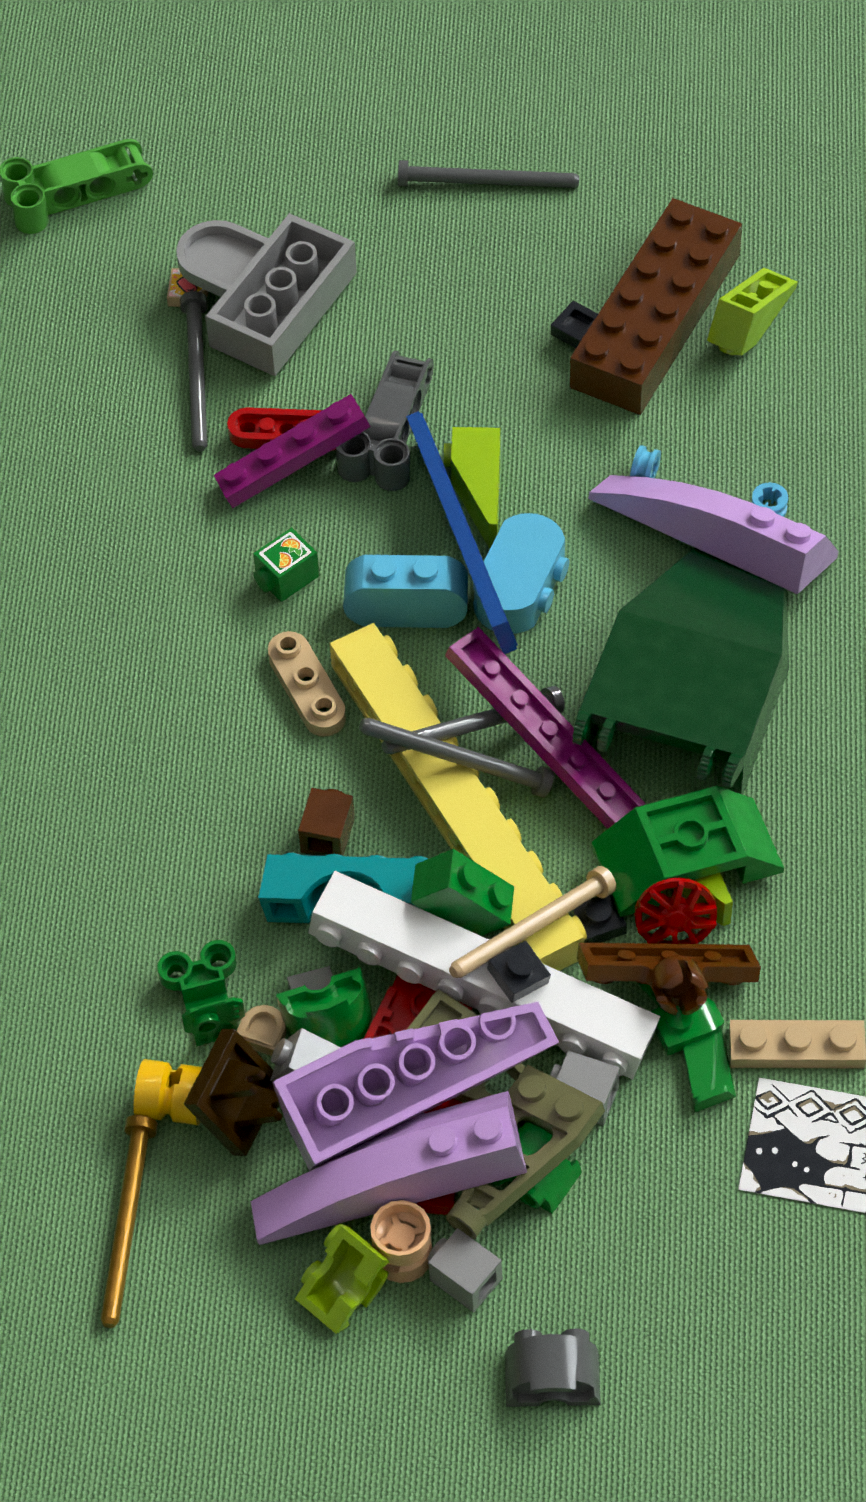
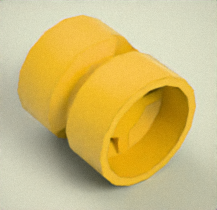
[134,1059,202,1126]

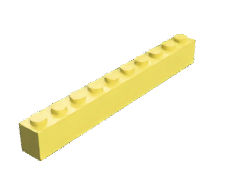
[330,623,587,971]

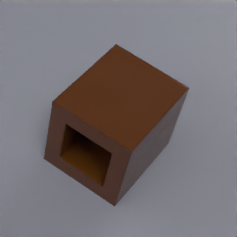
[298,788,355,856]

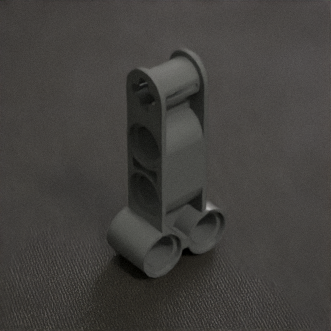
[336,350,434,491]

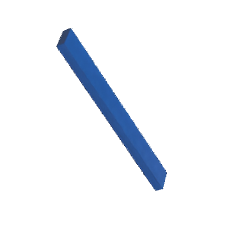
[406,411,518,654]

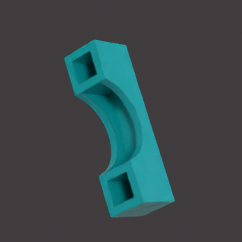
[258,853,428,923]

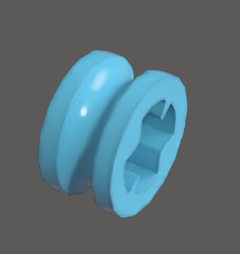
[630,445,661,478]
[752,482,788,517]

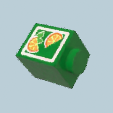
[253,527,319,602]

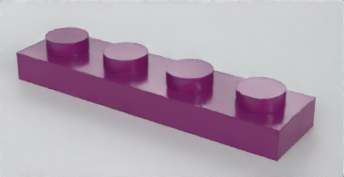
[214,394,371,509]

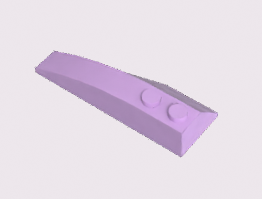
[588,475,839,594]
[272,1002,559,1171]
[251,1091,527,1245]

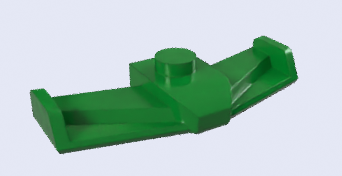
[637,982,736,1112]

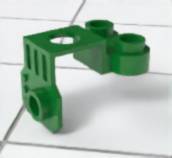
[157,940,245,1047]

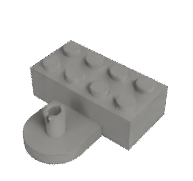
[177,213,357,376]

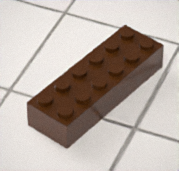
[570,198,743,415]

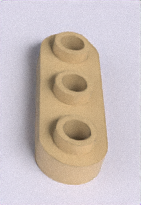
[268,631,346,736]

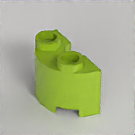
[295,1224,390,1334]

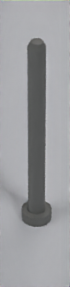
[398,160,579,188]
[180,291,208,452]
[382,686,565,755]
[359,718,554,798]

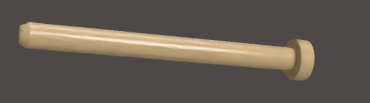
[449,866,616,978]

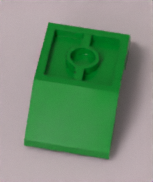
[591,786,784,917]

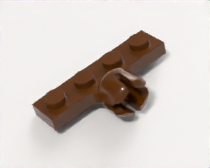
[577,943,761,1015]

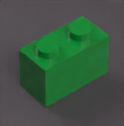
[411,849,514,936]

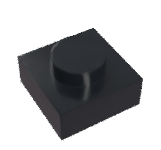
[551,300,598,348]
[570,895,627,943]
[487,941,551,1003]

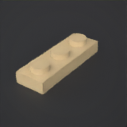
[729,1020,866,1069]

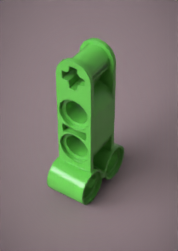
[0,139,153,234]

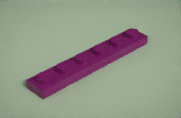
[445,627,646,829]

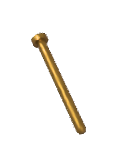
[101,1115,158,1328]

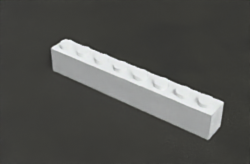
[309,871,660,1080]

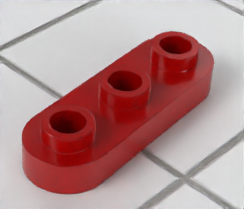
[227,407,336,451]

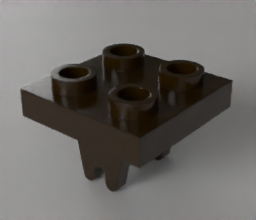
[184,1029,282,1156]

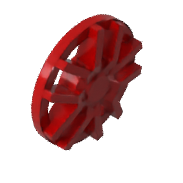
[634,878,717,944]

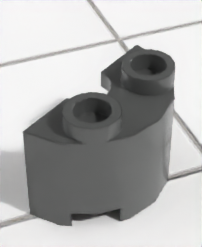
[505,1328,601,1407]

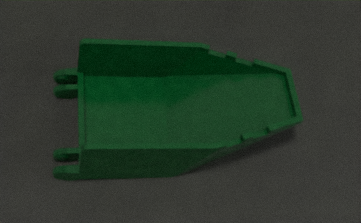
[572,548,789,795]

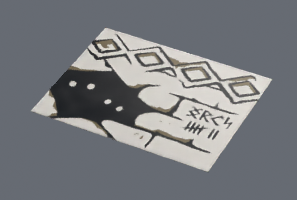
[738,1078,866,1213]

